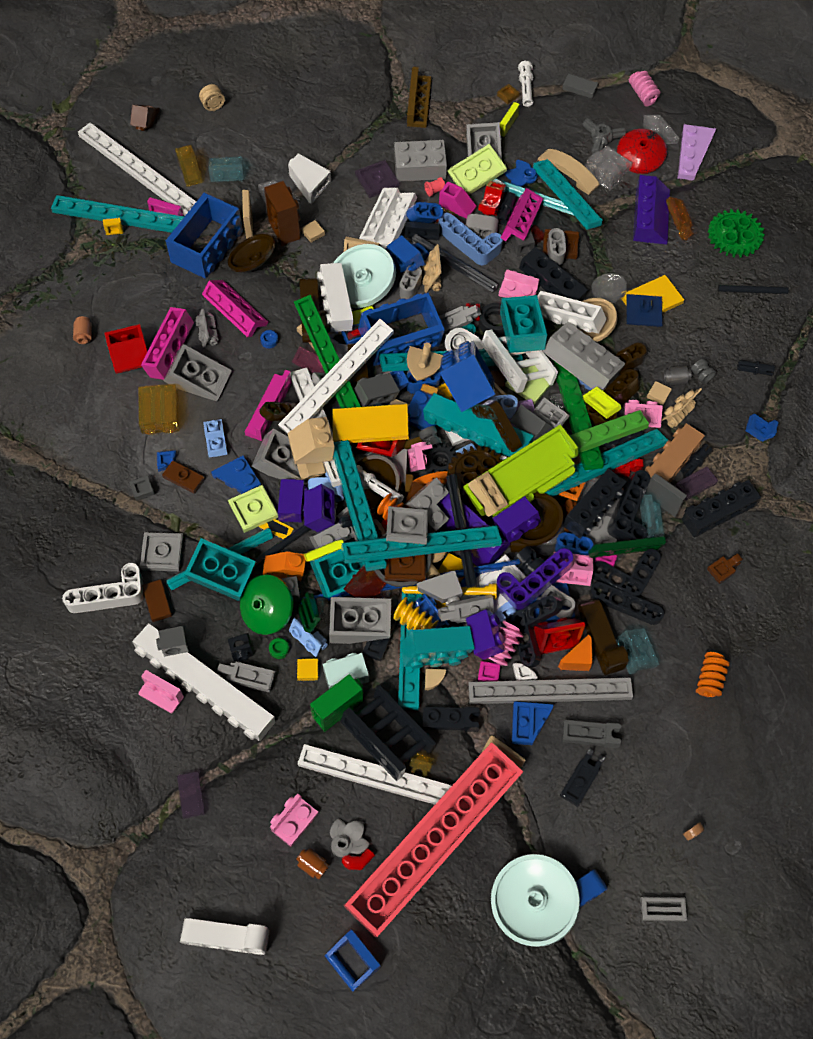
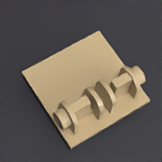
[421,244,441,293]
[661,388,702,428]

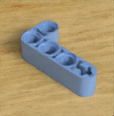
[438,213,503,265]

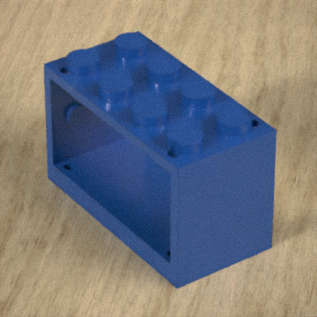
[166,193,243,279]
[358,293,445,366]
[440,341,495,412]

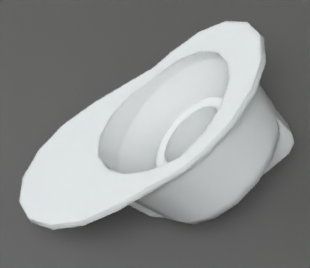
[445,327,484,351]

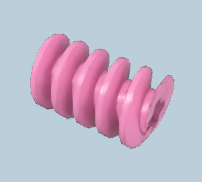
[629,71,661,107]
[488,621,524,666]

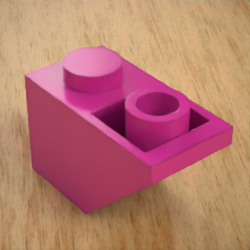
[439,181,476,219]

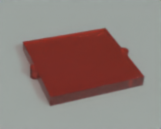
[344,565,387,598]

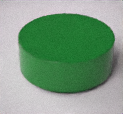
[269,638,289,659]

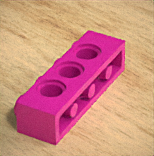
[141,307,194,380]

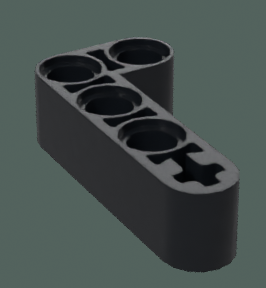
[607,470,650,542]

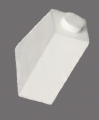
[288,154,331,204]

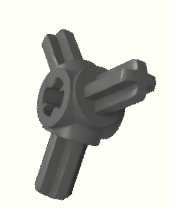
[582,118,626,156]

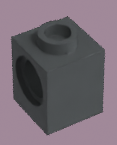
[156,626,189,657]

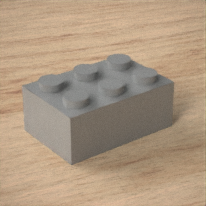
[394,140,447,182]

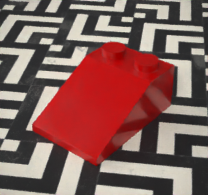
[534,618,585,655]

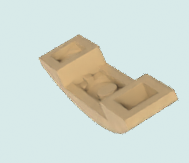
[538,149,600,195]

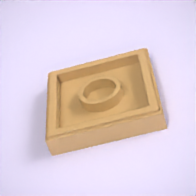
[242,190,253,239]

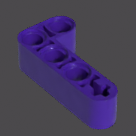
[497,548,573,610]

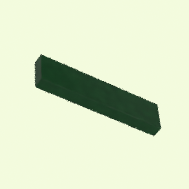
[588,536,666,558]

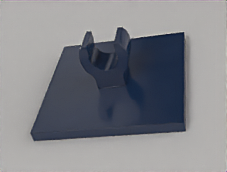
[626,294,662,327]

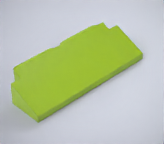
[463,425,578,518]

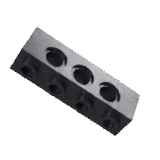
[519,247,588,301]

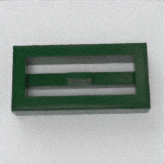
[297,592,321,633]

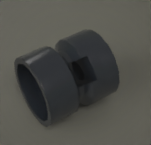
[513,546,545,583]

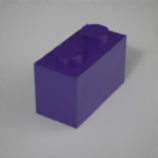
[278,479,308,522]
[304,484,335,532]
[493,497,541,543]
[466,609,505,660]

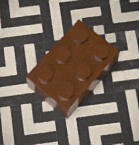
[264,181,301,246]

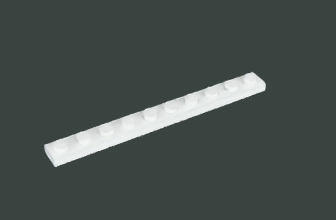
[78,123,196,216]

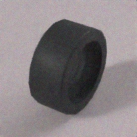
[479,303,505,338]

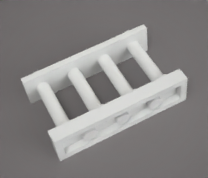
[481,330,558,393]

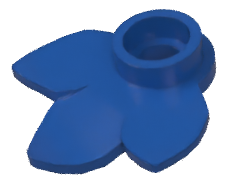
[505,160,537,186]

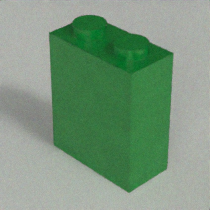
[310,674,364,732]

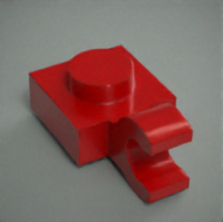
[611,459,643,477]

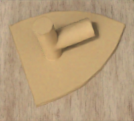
[407,343,444,381]

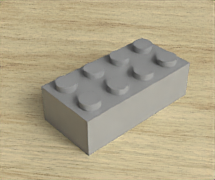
[543,322,625,390]

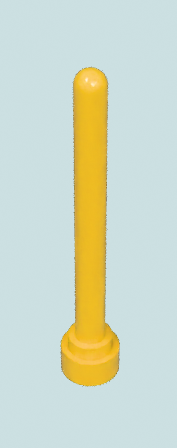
[402,583,497,600]

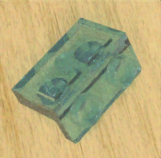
[208,157,244,182]
[640,495,664,538]
[616,628,659,674]

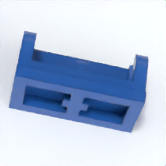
[387,235,425,271]

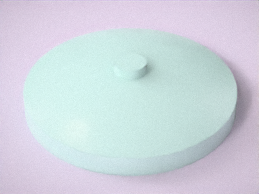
[334,244,396,308]
[491,854,580,947]

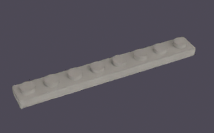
[468,678,633,704]

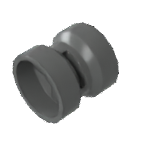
[691,358,716,384]
[418,426,442,450]

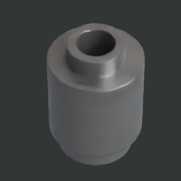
[664,366,692,385]

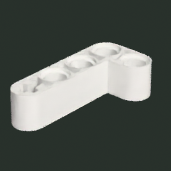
[62,563,144,613]
[180,919,269,955]

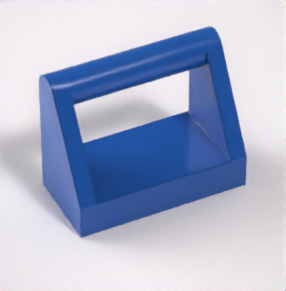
[325,929,380,992]

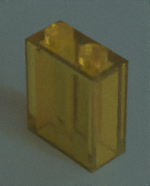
[138,384,179,435]

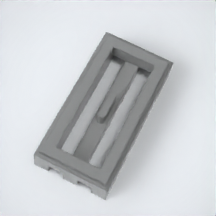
[640,897,687,922]

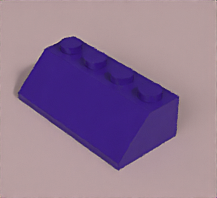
[633,175,670,245]
[437,493,510,567]

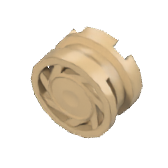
[199,84,225,111]

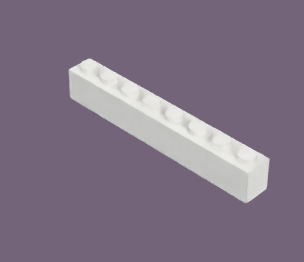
[132,623,276,741]

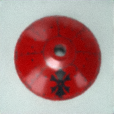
[617,128,667,174]

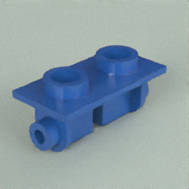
[414,594,450,628]

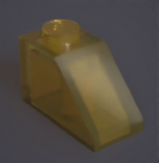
[175,145,203,187]

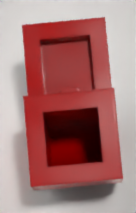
[478,181,506,216]

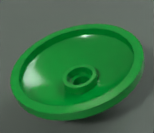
[240,575,293,635]

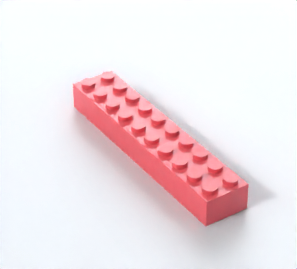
[344,742,523,937]

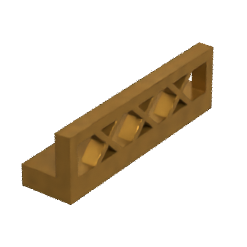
[407,67,431,128]

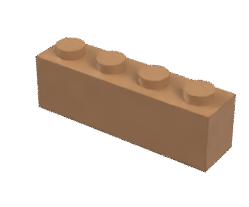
[644,423,705,483]

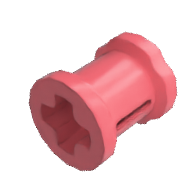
[424,177,445,197]

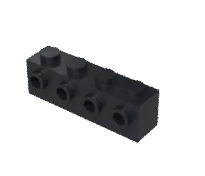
[562,468,627,539]
[682,480,762,538]

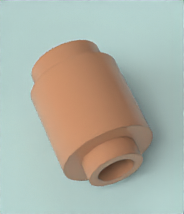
[73,316,92,344]

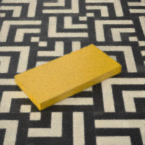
[333,404,409,443]

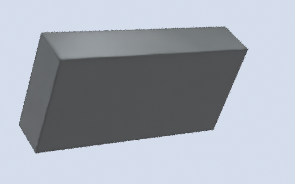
[562,74,598,98]

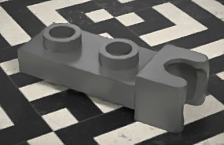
[562,720,621,748]

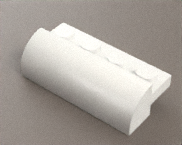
[359,188,417,248]

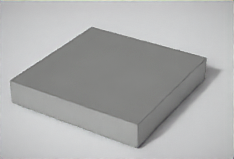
[386,506,428,544]
[140,532,184,571]

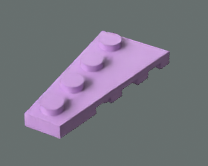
[677,124,716,181]

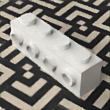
[317,263,353,332]
[537,291,607,334]

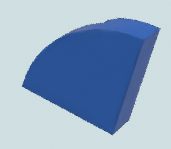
[157,451,177,472]

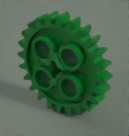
[707,209,765,258]

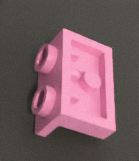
[498,270,539,298]
[623,400,663,428]
[407,442,433,472]
[139,670,184,714]
[270,794,319,847]

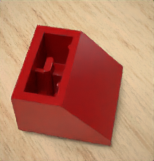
[104,324,148,374]

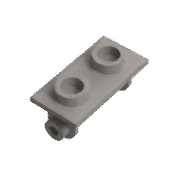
[196,309,218,348]

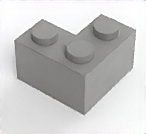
[403,477,449,533]

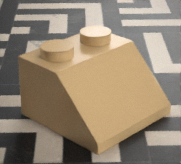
[288,417,335,465]

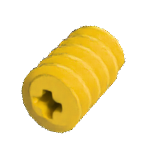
[394,597,439,630]

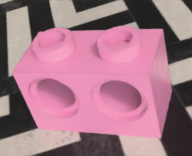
[551,552,593,586]

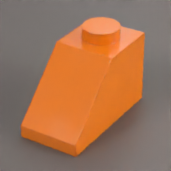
[262,552,305,581]

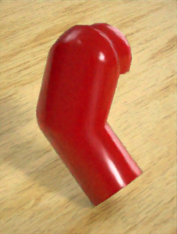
[342,848,375,870]

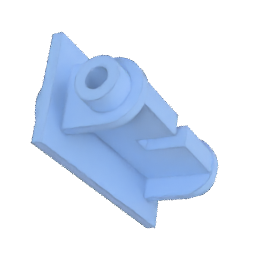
[289,618,328,657]

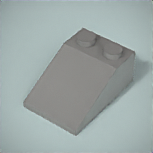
[466,122,502,161]
[163,344,232,401]
[252,429,308,487]
[329,597,391,644]

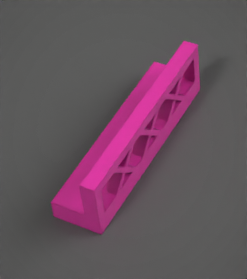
[500,188,543,241]
[202,280,268,337]
[245,370,292,441]

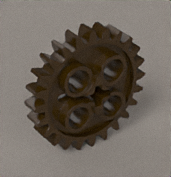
[447,445,503,503]

